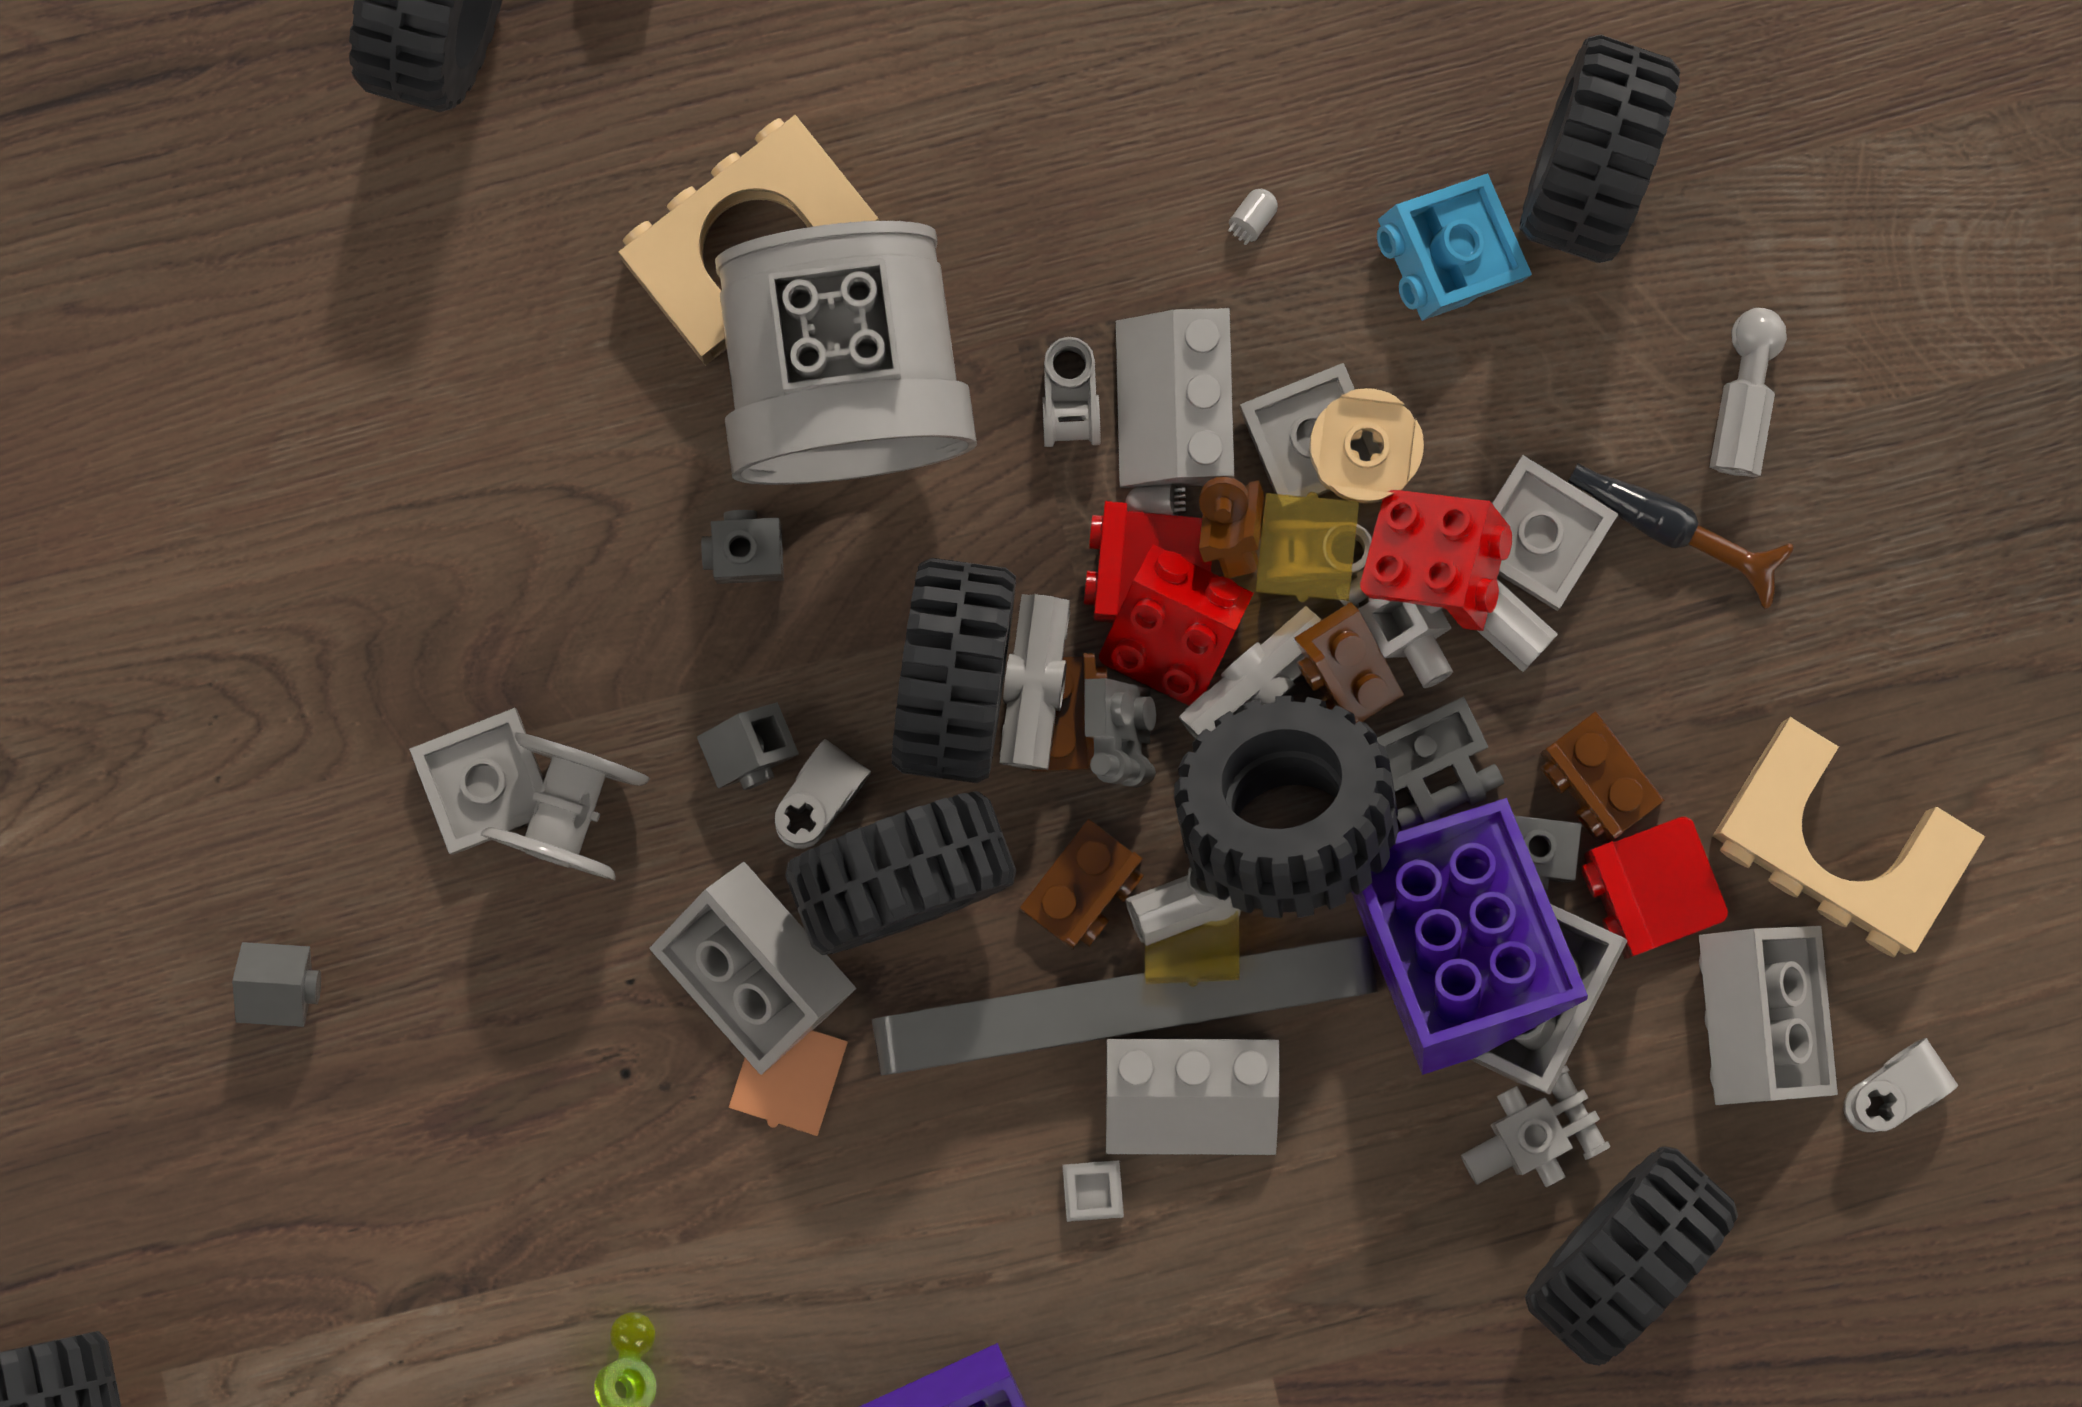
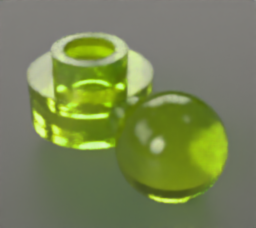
[595,1312,656,1407]

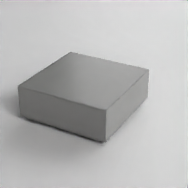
[1063,1160,1124,1222]

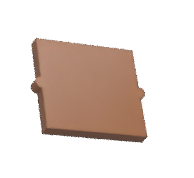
[729,1030,848,1136]

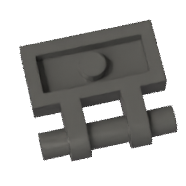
[1085,678,1156,788]
[1377,696,1504,831]

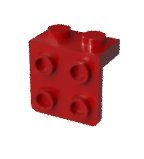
[1360,490,1512,631]
[1084,501,1212,623]
[1099,544,1254,706]
[1581,817,1728,959]

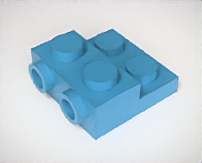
[1377,173,1532,321]

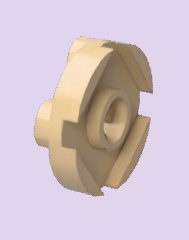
[1309,388,1424,503]

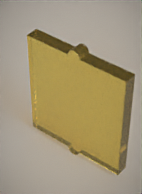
[1256,492,1359,602]
[1145,911,1240,987]

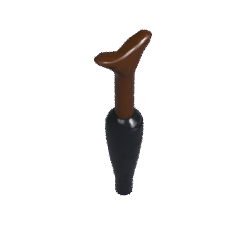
[1568,463,1793,610]

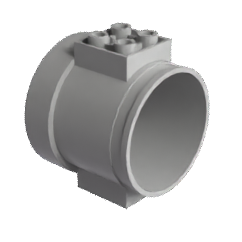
[715,221,977,485]

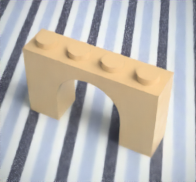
[619,115,879,366]
[1712,717,1985,957]

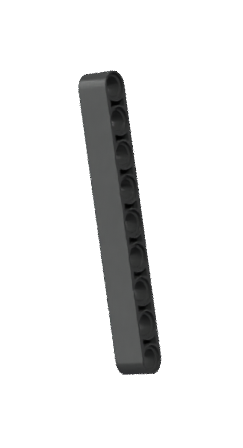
[872,936,1378,1076]

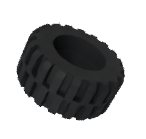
[349,0,502,112]
[1520,34,1680,263]
[892,558,1016,783]
[1174,696,1398,918]
[785,791,1016,955]
[1525,1146,1738,1366]
[0,1331,121,1407]

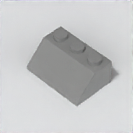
[1116,308,1234,488]
[649,861,856,1075]
[1470,904,1627,1095]
[1699,926,1838,1105]
[1106,1039,1279,1155]

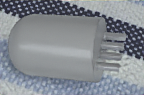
[1228,189,1278,245]
[1125,484,1186,516]

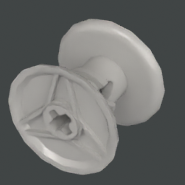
[480,732,650,881]

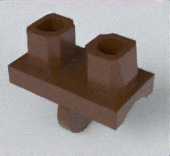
[1199,477,1264,578]

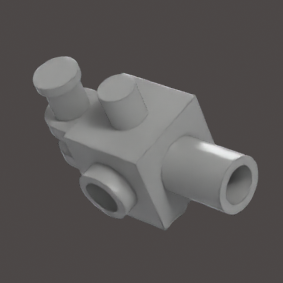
[1336,569,1453,688]
[1461,1065,1611,1187]

